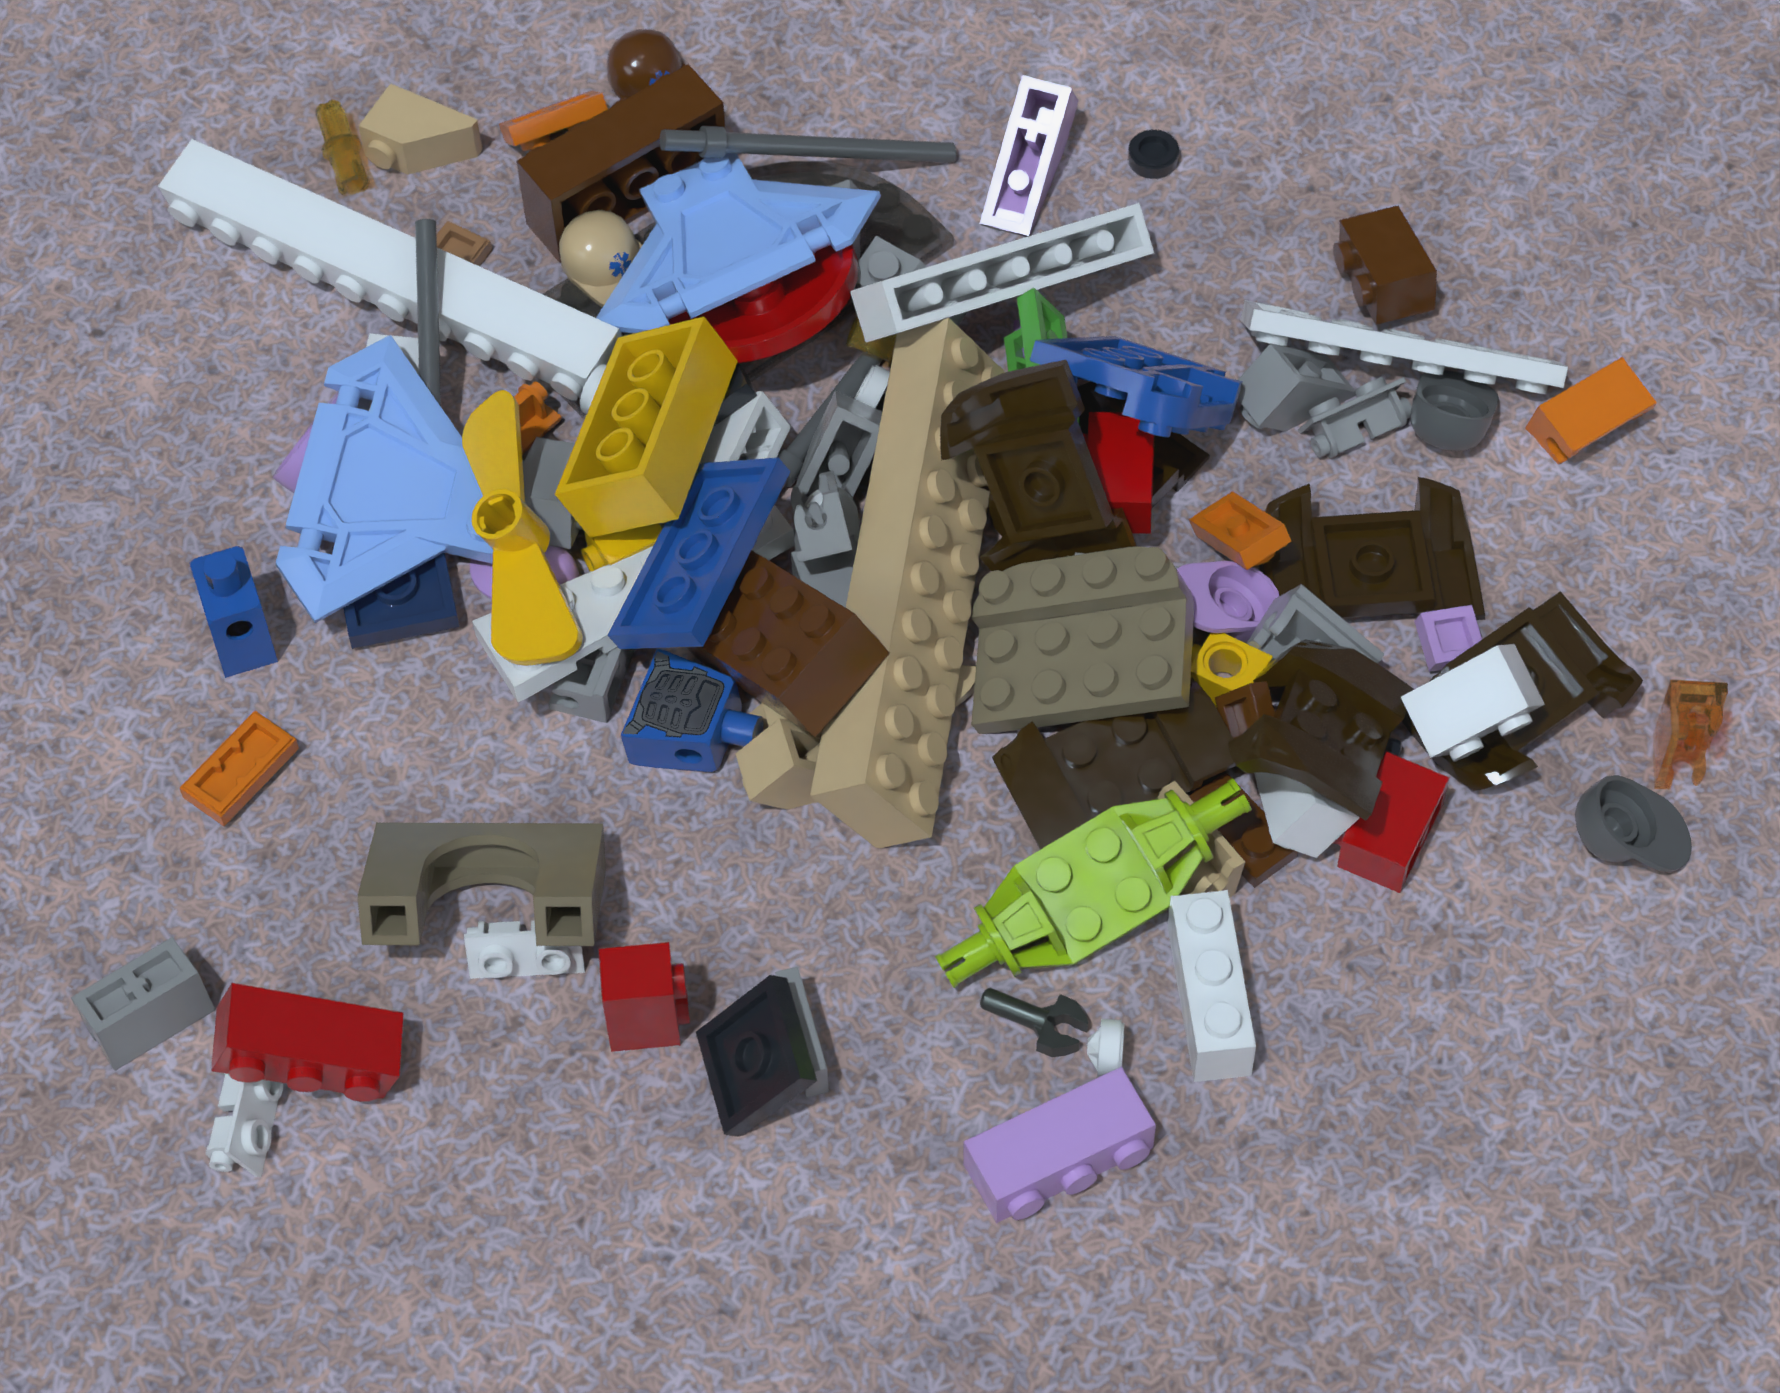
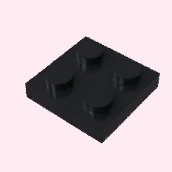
[696,975,817,1137]

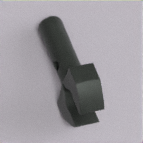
[980,988,1088,1057]

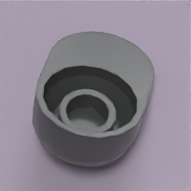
[1410,370,1499,451]
[1575,775,1692,872]

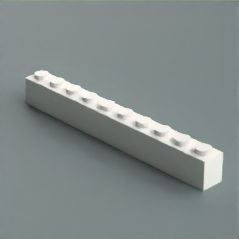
[158,139,622,401]

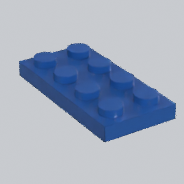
[607,457,790,649]

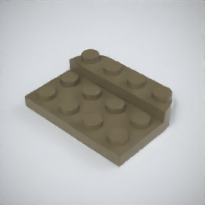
[971,546,1194,734]

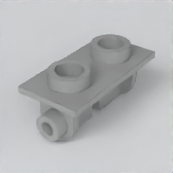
[1298,377,1412,458]

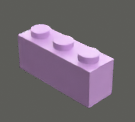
[963,1067,1156,1223]

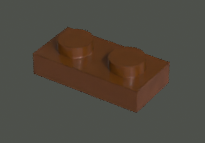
[1189,771,1298,888]

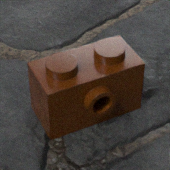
[1333,205,1437,325]

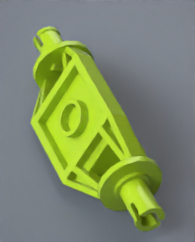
[935,778,1252,988]

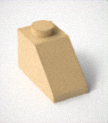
[359,83,482,175]
[735,718,823,810]

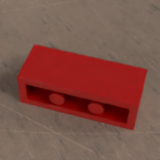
[211,983,404,1102]

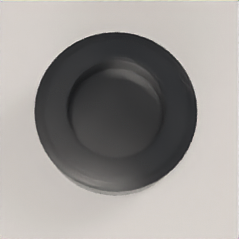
[1128,129,1179,179]

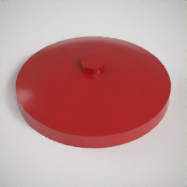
[668,244,859,363]

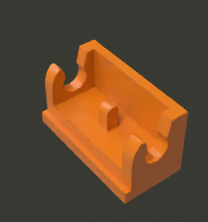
[1525,357,1657,465]

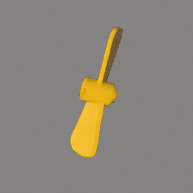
[462,390,583,666]

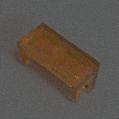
[1653,680,1728,790]

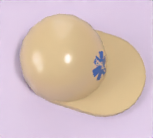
[559,210,642,307]

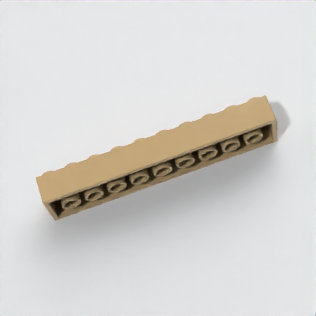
[810,318,1005,848]

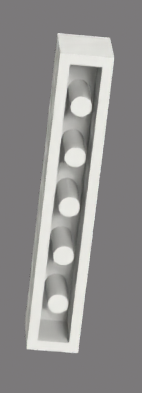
[850,203,1154,342]

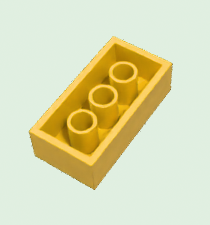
[555,316,738,538]

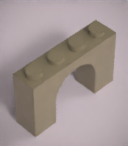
[357,822,606,946]

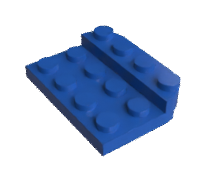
[1030,336,1243,437]

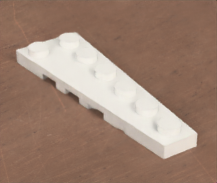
[1241,300,1568,394]
[472,505,795,702]

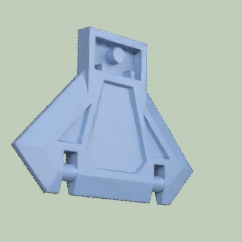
[596,153,881,333]
[276,335,524,623]

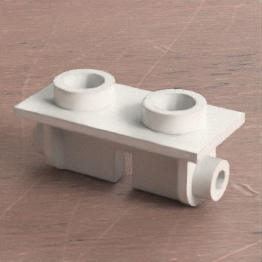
[464,920,585,979]
[206,1073,283,1177]

